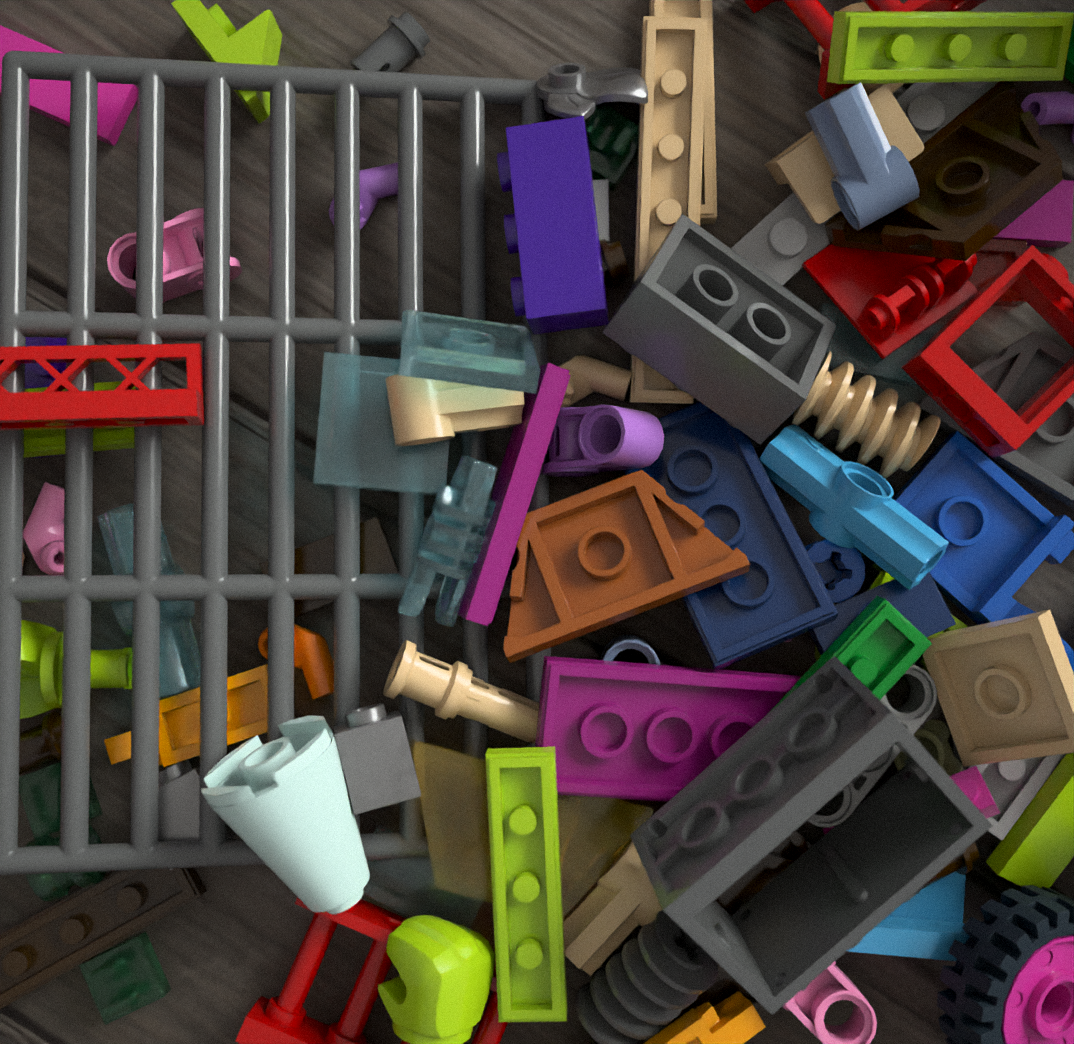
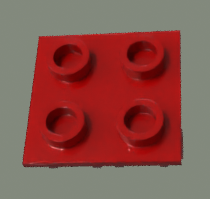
[802,244,979,359]

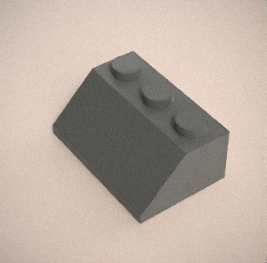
[602,214,837,445]

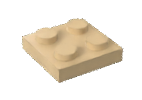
[922,610,1074,767]

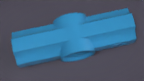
[759,424,949,590]

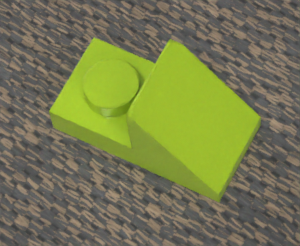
[171,0,282,124]

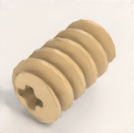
[792,351,941,479]

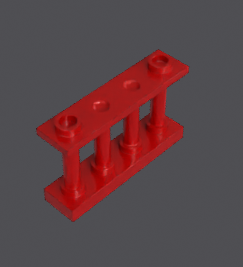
[235,897,508,1044]

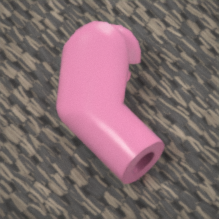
[23,482,65,575]

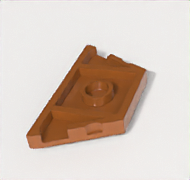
[503,469,750,663]

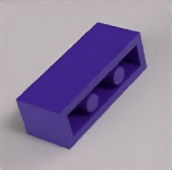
[497,116,609,335]

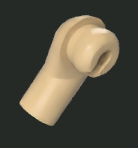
[559,355,633,407]

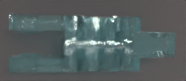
[398,456,497,627]

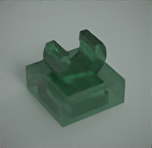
[584,103,639,191]
[79,931,171,1025]

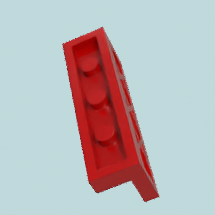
[0,343,204,431]

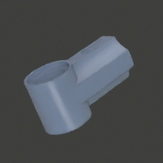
[805,82,919,231]

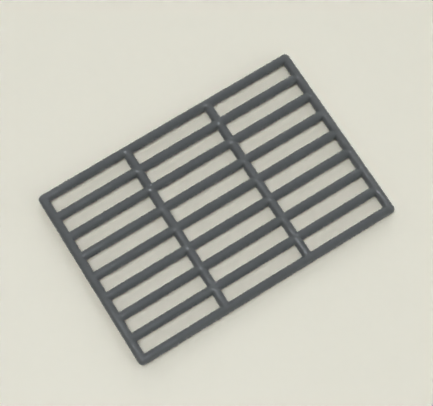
[0,51,551,875]

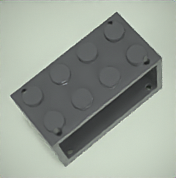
[630,656,993,1015]

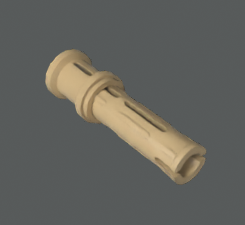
[383,640,539,744]

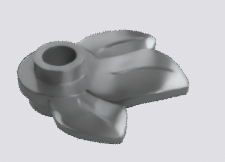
[536,63,648,120]

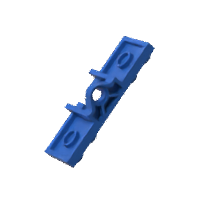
[892,431,1074,673]

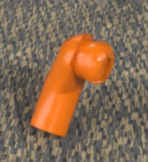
[258,623,334,700]

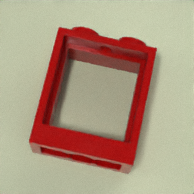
[901,245,1074,458]

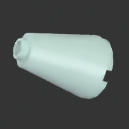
[201,715,370,914]

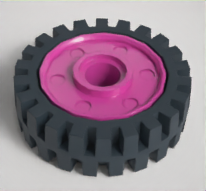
[937,885,1074,1044]

